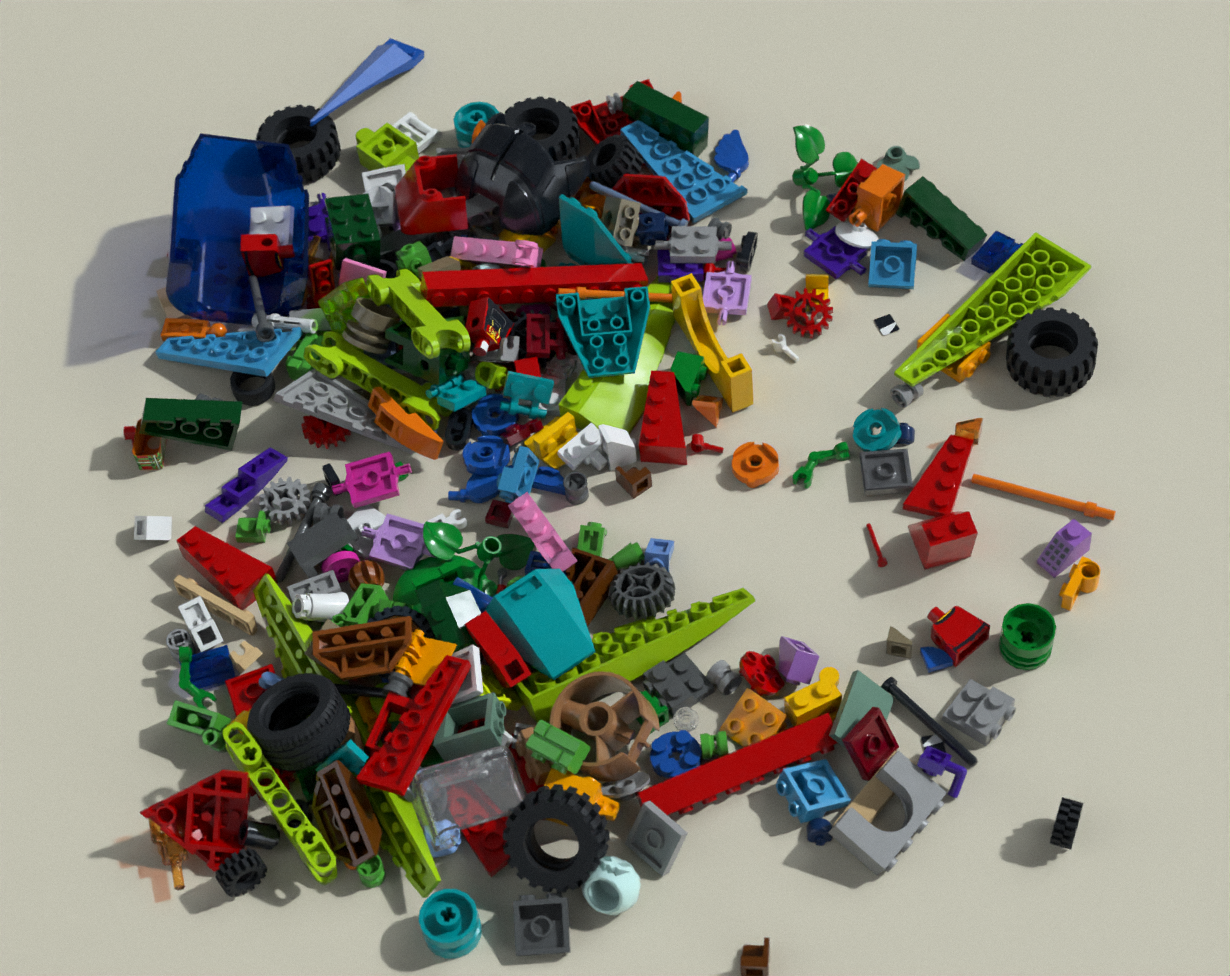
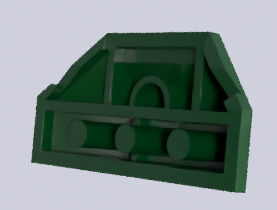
[416,580,484,664]

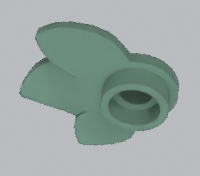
[877,146,920,182]

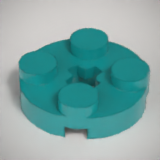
[852,408,902,452]

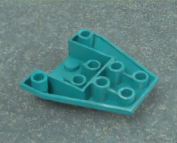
[559,194,632,266]
[556,286,650,378]
[485,569,596,680]

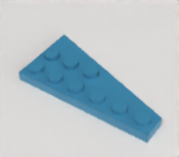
[620,120,748,224]
[156,327,303,377]

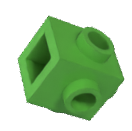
[396,241,432,277]

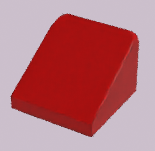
[767,293,797,320]

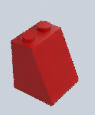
[908,511,978,570]

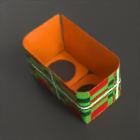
[132,418,167,470]

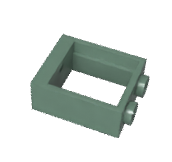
[434,692,506,762]

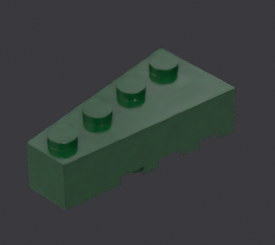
[623,81,709,157]
[896,176,987,261]
[139,398,242,450]

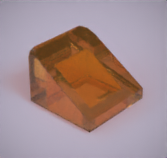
[955,418,983,445]

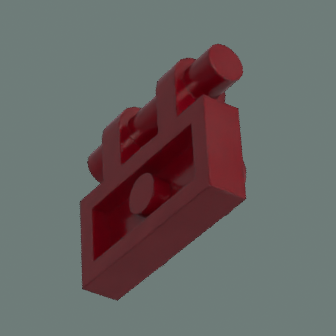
[526,314,568,360]

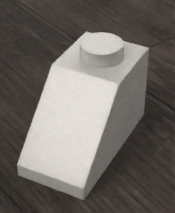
[598,424,639,471]

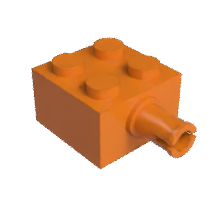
[849,164,905,232]

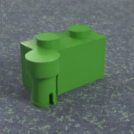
[331,583,389,627]
[167,700,231,753]

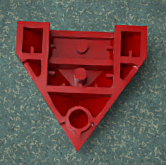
[139,769,251,872]

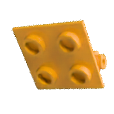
[394,629,457,686]
[719,687,788,747]

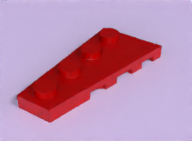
[903,434,974,517]

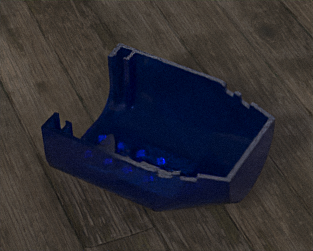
[166,133,309,326]

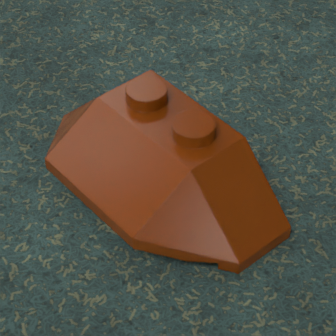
[313,616,412,680]

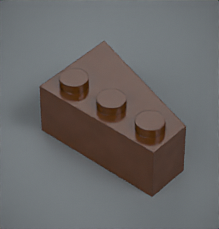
[566,547,618,627]

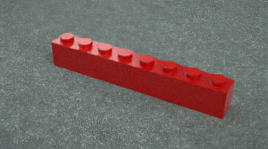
[635,713,838,817]

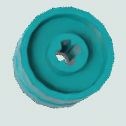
[453,102,499,148]
[419,889,482,959]

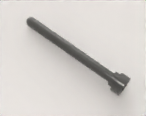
[249,275,275,342]
[275,483,333,582]

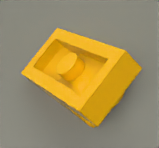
[806,274,828,312]

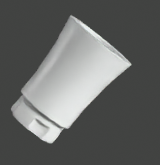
[292,592,349,622]

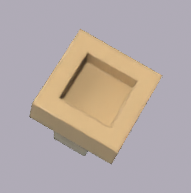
[228,640,263,674]

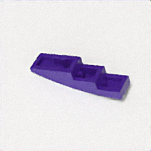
[205,447,288,523]

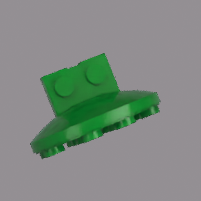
[393,555,488,632]

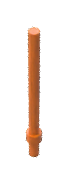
[557,287,673,303]
[971,474,1116,520]

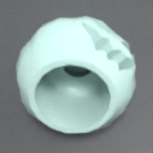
[582,856,641,916]

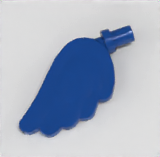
[714,130,749,182]
[448,465,514,503]

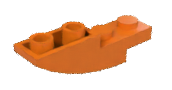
[368,386,444,460]

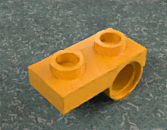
[1059,556,1101,611]

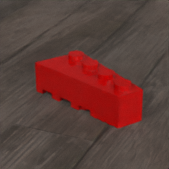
[639,370,687,465]
[176,526,278,611]

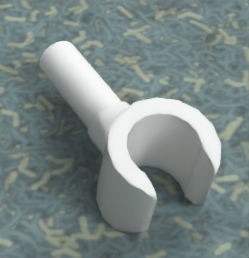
[772,334,800,362]

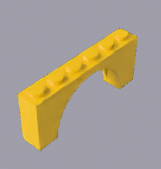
[671,273,753,413]

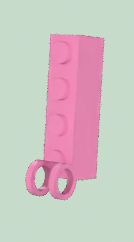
[450,236,543,268]
[508,492,577,572]

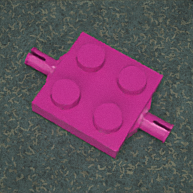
[332,451,412,508]

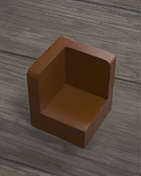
[615,466,652,499]
[740,937,770,976]

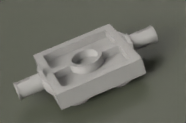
[655,226,732,263]

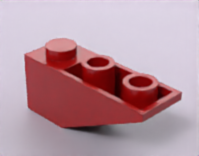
[826,158,877,222]
[305,259,337,309]
[464,611,531,689]

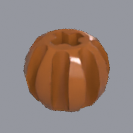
[348,560,385,592]

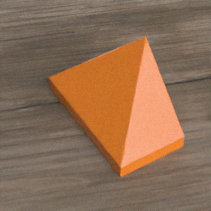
[692,395,723,428]

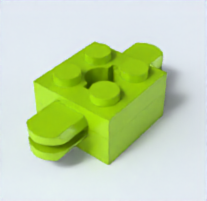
[355,123,419,172]

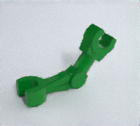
[793,442,850,489]
[178,647,217,710]

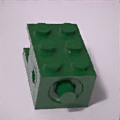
[325,193,381,270]
[385,321,469,385]

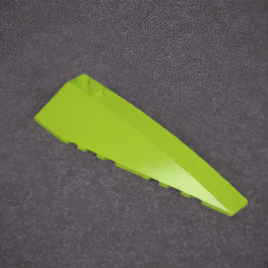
[894,232,1092,387]
[558,276,676,435]
[513,588,755,723]

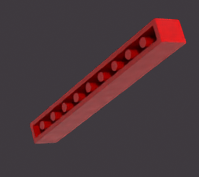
[420,263,649,307]

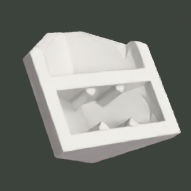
[363,186,395,227]

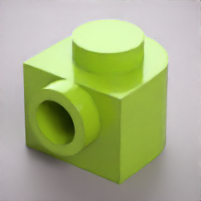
[475,361,508,390]

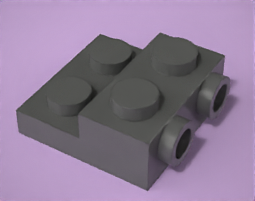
[642,652,715,719]
[513,893,571,956]

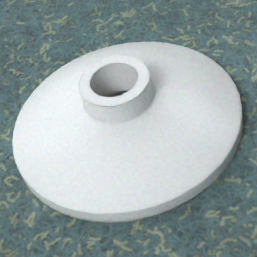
[835,221,878,248]

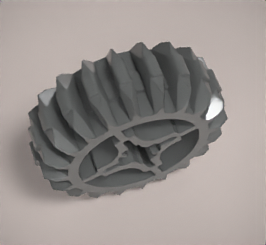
[609,562,676,620]

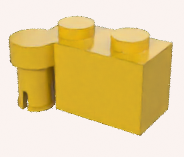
[784,667,842,726]

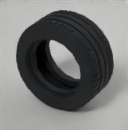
[247,673,351,771]

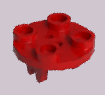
[739,651,785,696]

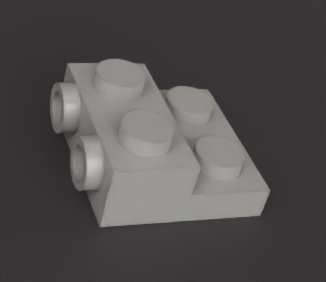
[942,679,1016,746]

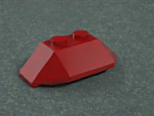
[612,174,690,222]

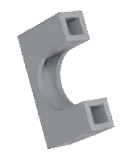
[828,750,947,875]

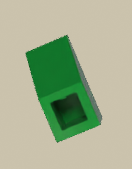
[671,351,708,406]

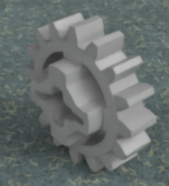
[259,477,311,525]

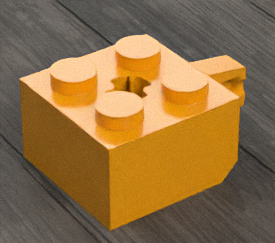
[544,768,619,827]

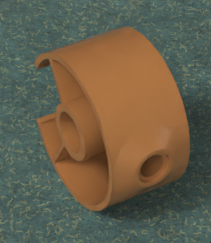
[550,672,660,782]

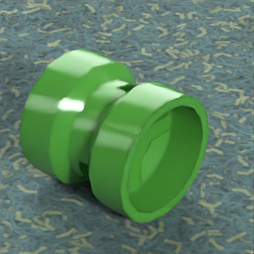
[700,731,729,760]
[356,855,386,888]

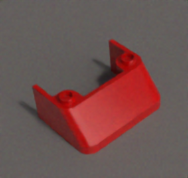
[394,154,468,235]

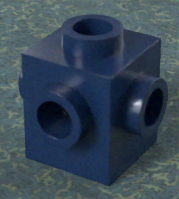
[635,212,668,246]

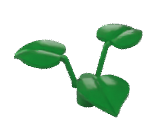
[792,125,858,231]
[423,521,535,597]

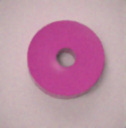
[321,551,360,583]

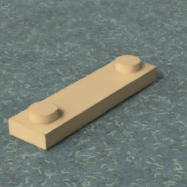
[173,574,258,636]
[833,751,916,826]

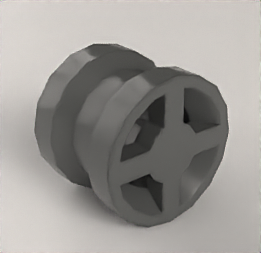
[708,217,732,241]
[382,672,413,697]

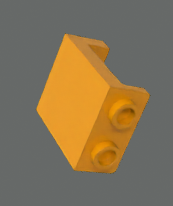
[917,314,991,383]

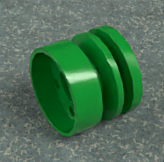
[999,603,1056,670]

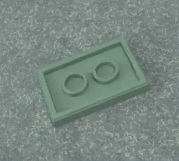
[829,670,895,748]

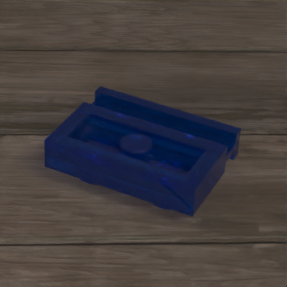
[971,230,1023,274]
[179,645,236,695]

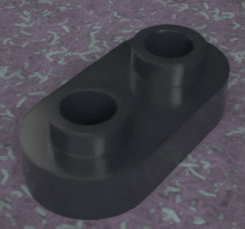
[736,231,758,271]
[445,408,473,451]

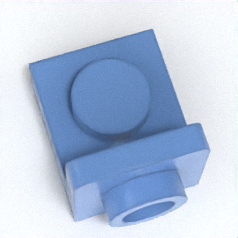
[645,538,674,572]

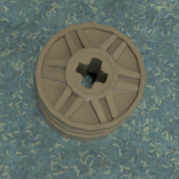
[342,298,401,354]

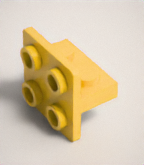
[524,412,578,470]

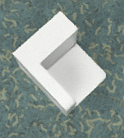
[134,516,172,540]

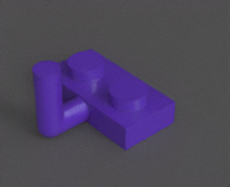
[917,746,967,798]

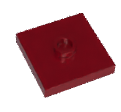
[842,707,899,781]

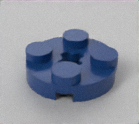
[472,394,519,436]
[462,435,510,476]
[650,730,702,778]

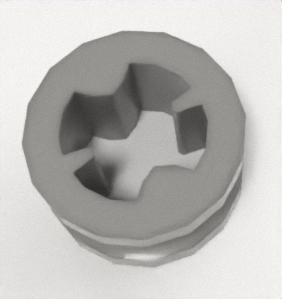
[606,93,623,114]

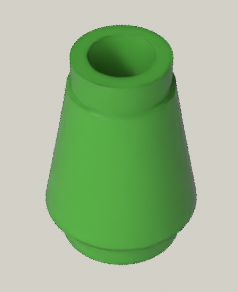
[608,542,645,571]

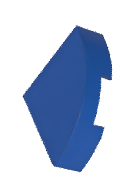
[920,647,953,673]

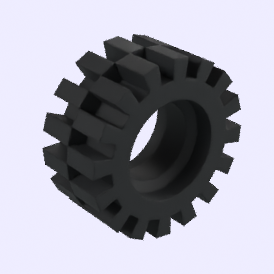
[1050,797,1083,850]
[215,848,268,897]

